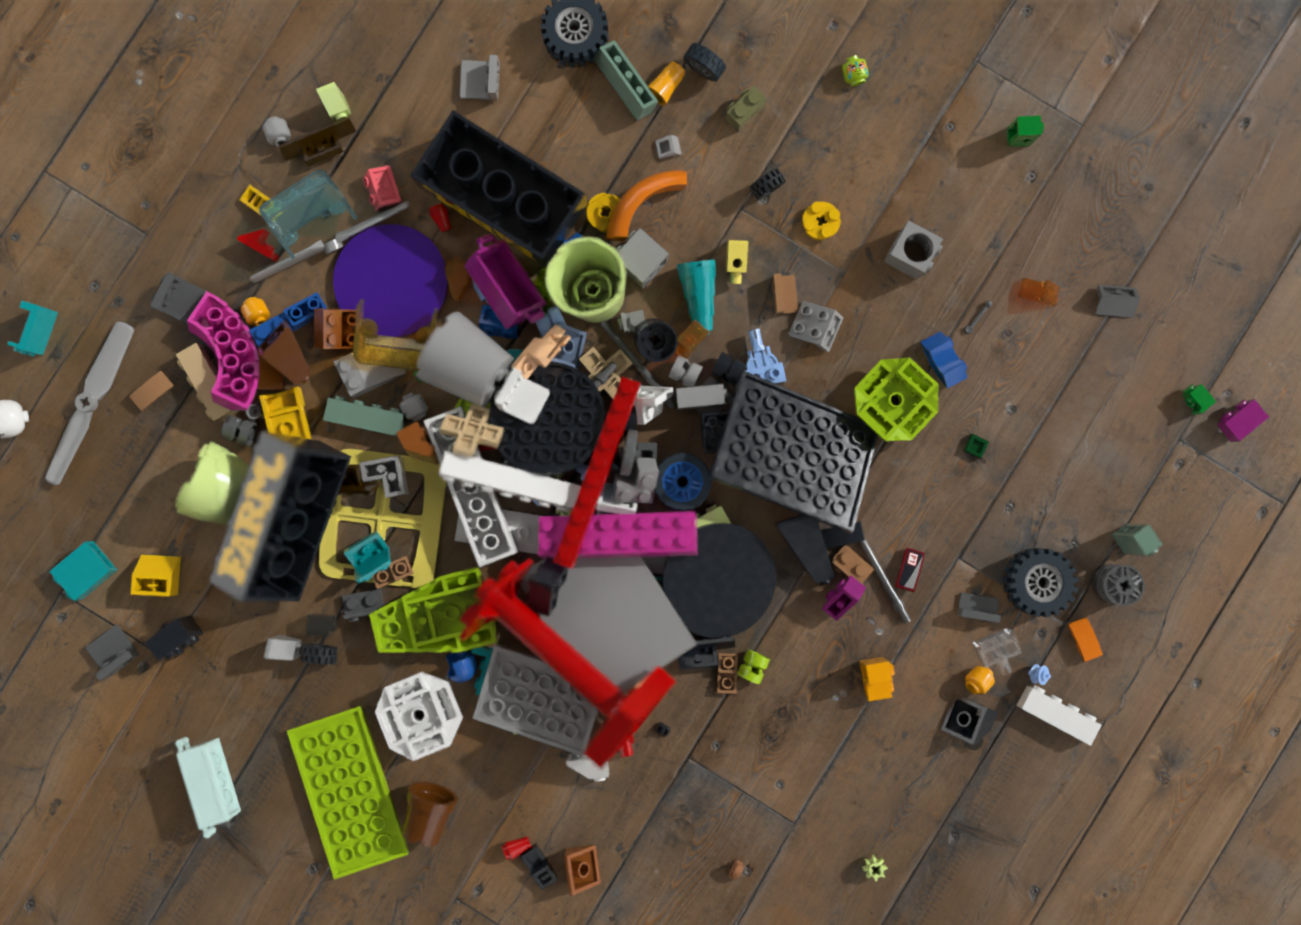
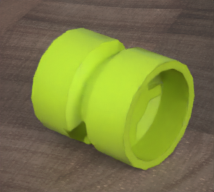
[737,649,770,684]

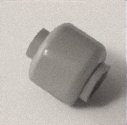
[263,117,291,147]
[399,392,428,422]

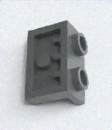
[342,589,384,622]

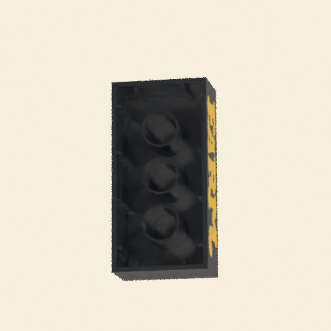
[410,110,588,268]
[210,431,351,601]

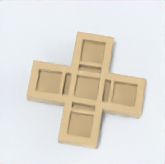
[579,347,633,399]
[440,404,503,458]

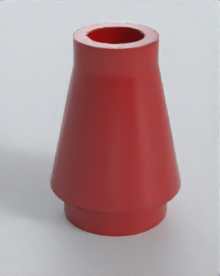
[429,203,452,233]
[501,836,531,860]

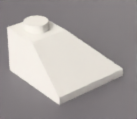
[566,753,609,781]

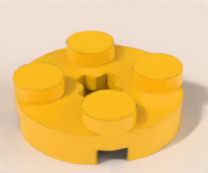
[587,193,620,232]
[802,201,841,241]

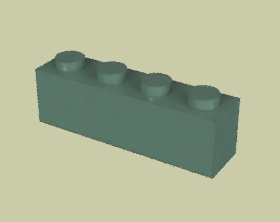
[594,40,658,121]
[323,396,406,437]

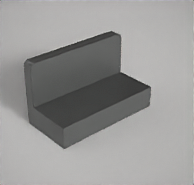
[1095,285,1140,318]
[957,593,1001,623]

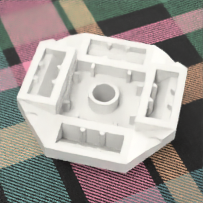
[375,672,463,761]

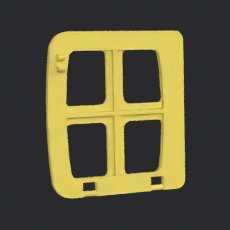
[319,449,447,588]

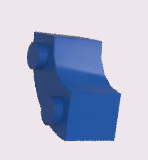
[921,331,967,389]

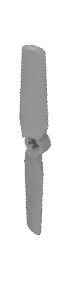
[249,201,410,283]
[45,322,134,485]

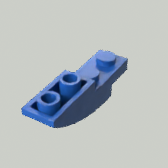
[249,292,327,347]

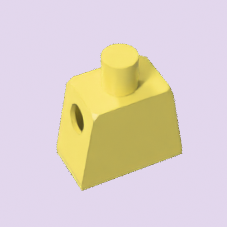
[726,240,748,284]

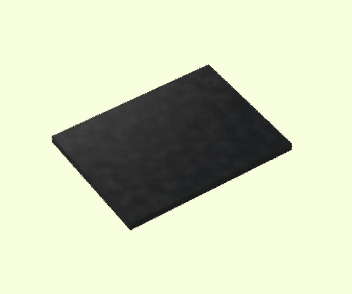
[709,370,878,533]

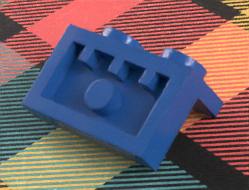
[479,304,519,339]

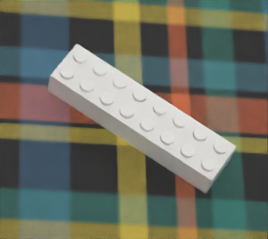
[424,407,518,567]

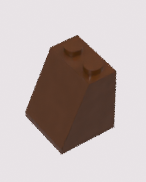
[258,320,311,386]

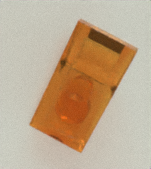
[1018,278,1060,306]
[675,319,709,359]

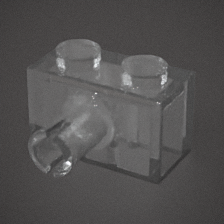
[973,628,1022,675]

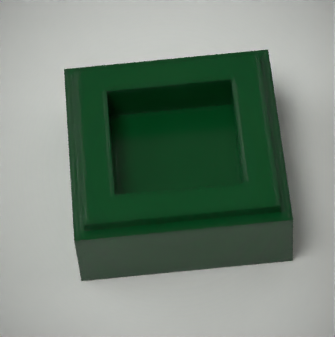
[963,434,989,459]

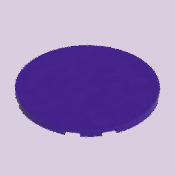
[333,224,448,338]

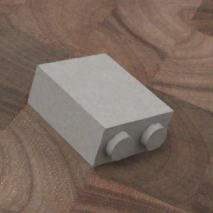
[675,384,728,411]

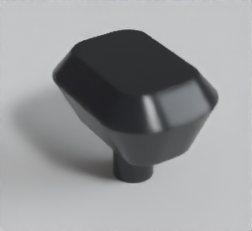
[655,722,670,737]

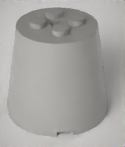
[416,312,514,407]

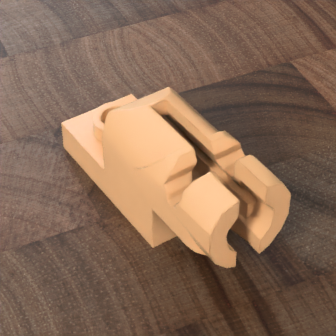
[511,325,571,379]

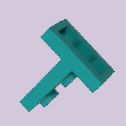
[471,646,494,696]

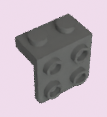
[150,272,206,324]

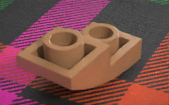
[129,371,174,411]
[372,556,414,589]
[717,653,738,694]

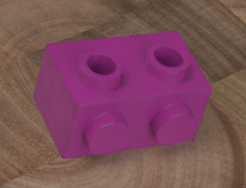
[1216,399,1269,442]
[822,576,866,621]

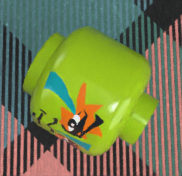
[842,56,869,86]

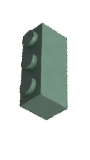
[1111,524,1163,556]

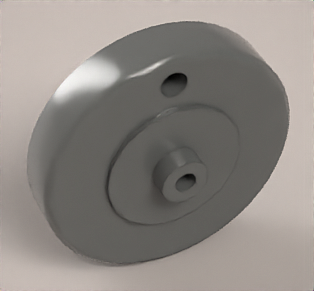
[619,429,639,477]

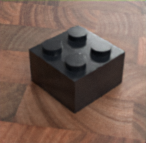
[145,615,204,661]

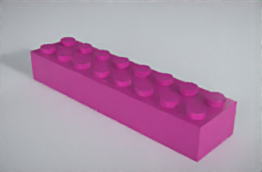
[538,512,697,559]

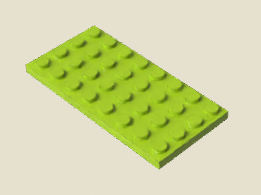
[287,705,410,879]

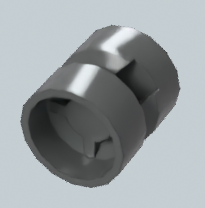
[221,415,258,447]

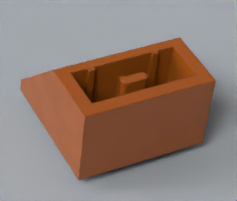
[314,308,360,349]
[396,422,440,465]

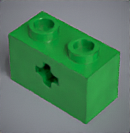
[1007,116,1044,147]

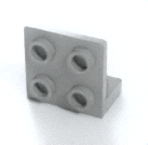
[460,55,500,100]
[789,301,844,352]

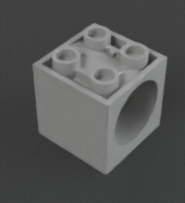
[884,221,943,280]
[616,228,669,289]

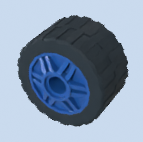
[655,453,712,511]

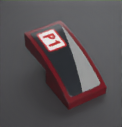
[895,548,925,592]

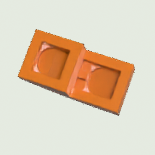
[1068,617,1103,663]

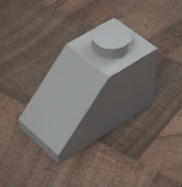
[264,635,302,660]

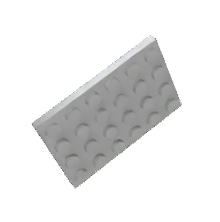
[473,644,598,756]

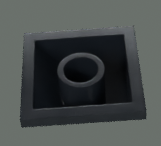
[941,694,998,745]

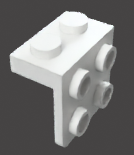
[495,368,550,424]

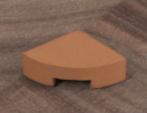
[728,860,744,881]

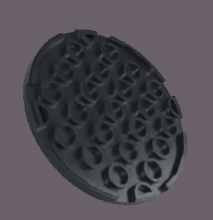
[489,362,606,476]
[662,523,776,638]

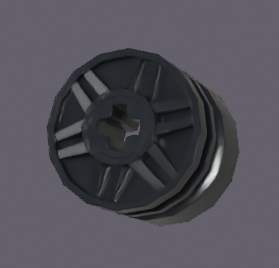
[633,318,678,362]

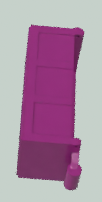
[464,233,546,330]

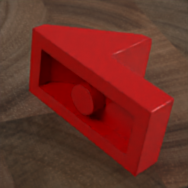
[237,229,279,261]

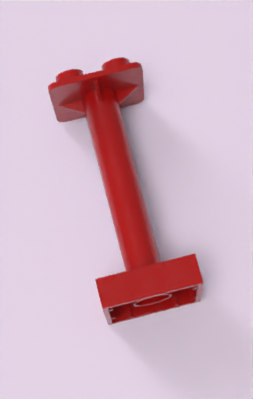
[459,559,676,770]

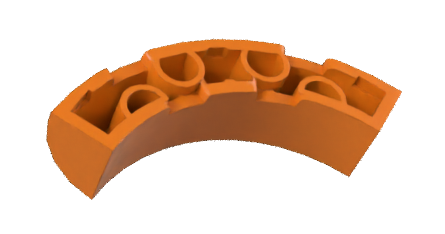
[605,170,687,242]

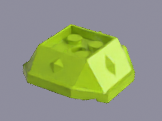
[854,358,939,441]

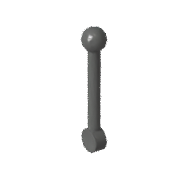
[965,300,992,334]

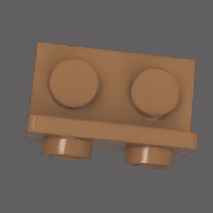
[830,545,874,585]

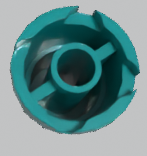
[677,260,716,336]

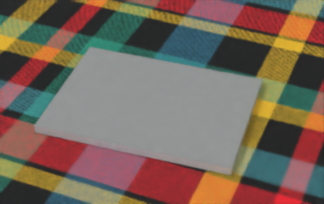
[520,557,697,710]

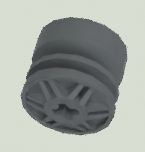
[1092,564,1145,606]

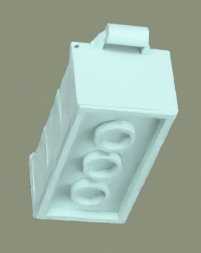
[176,737,241,838]

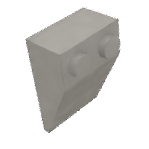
[334,339,407,398]

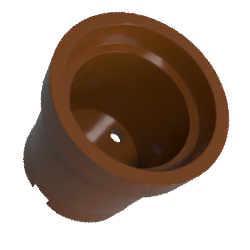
[402,782,458,846]

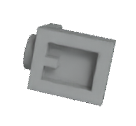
[618,310,645,334]

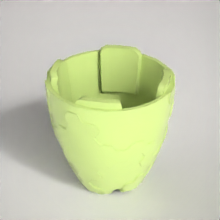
[175,441,250,525]

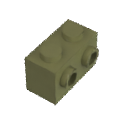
[725,86,767,132]

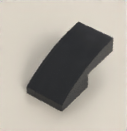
[821,521,865,548]
[520,843,558,890]

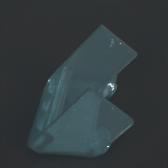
[259,170,357,260]

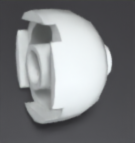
[0,400,29,439]

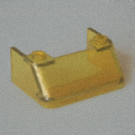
[353,299,438,371]

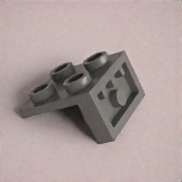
[86,625,140,681]

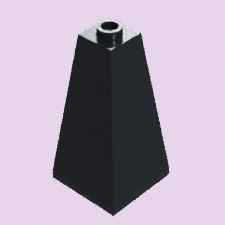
[774,514,835,586]

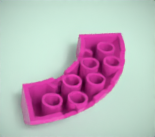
[187,291,259,411]

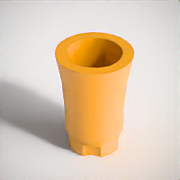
[648,61,685,106]

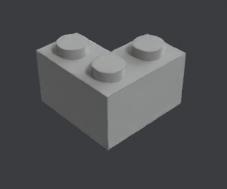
[360,456,409,498]
[612,458,659,503]

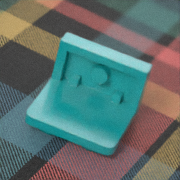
[344,530,391,583]

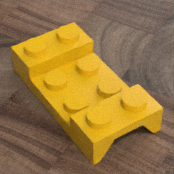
[259,386,312,439]

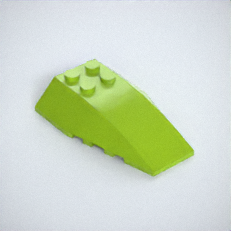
[369,567,497,652]

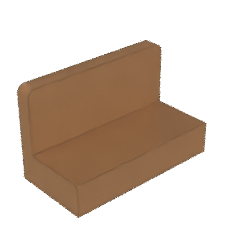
[772,273,798,315]

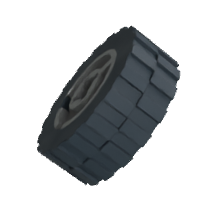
[683,43,726,82]

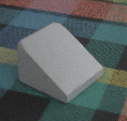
[655,135,681,160]

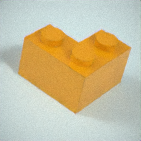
[860,657,894,701]

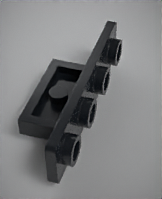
[678,636,735,672]

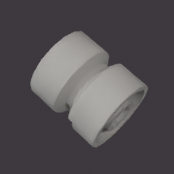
[668,355,703,387]

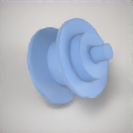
[1028,664,1051,685]

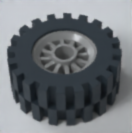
[541,0,609,68]
[1002,548,1079,617]

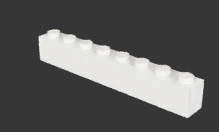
[438,450,581,512]

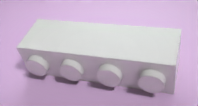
[1016,685,1101,746]

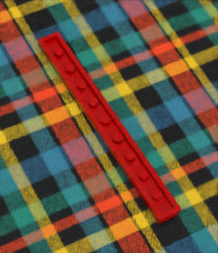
[553,377,641,569]

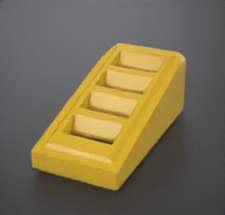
[239,185,283,223]

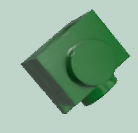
[1182,384,1216,415]

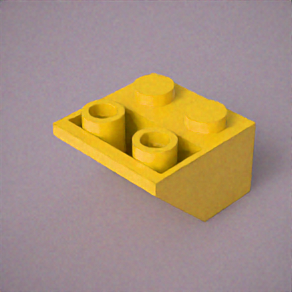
[131,555,181,596]

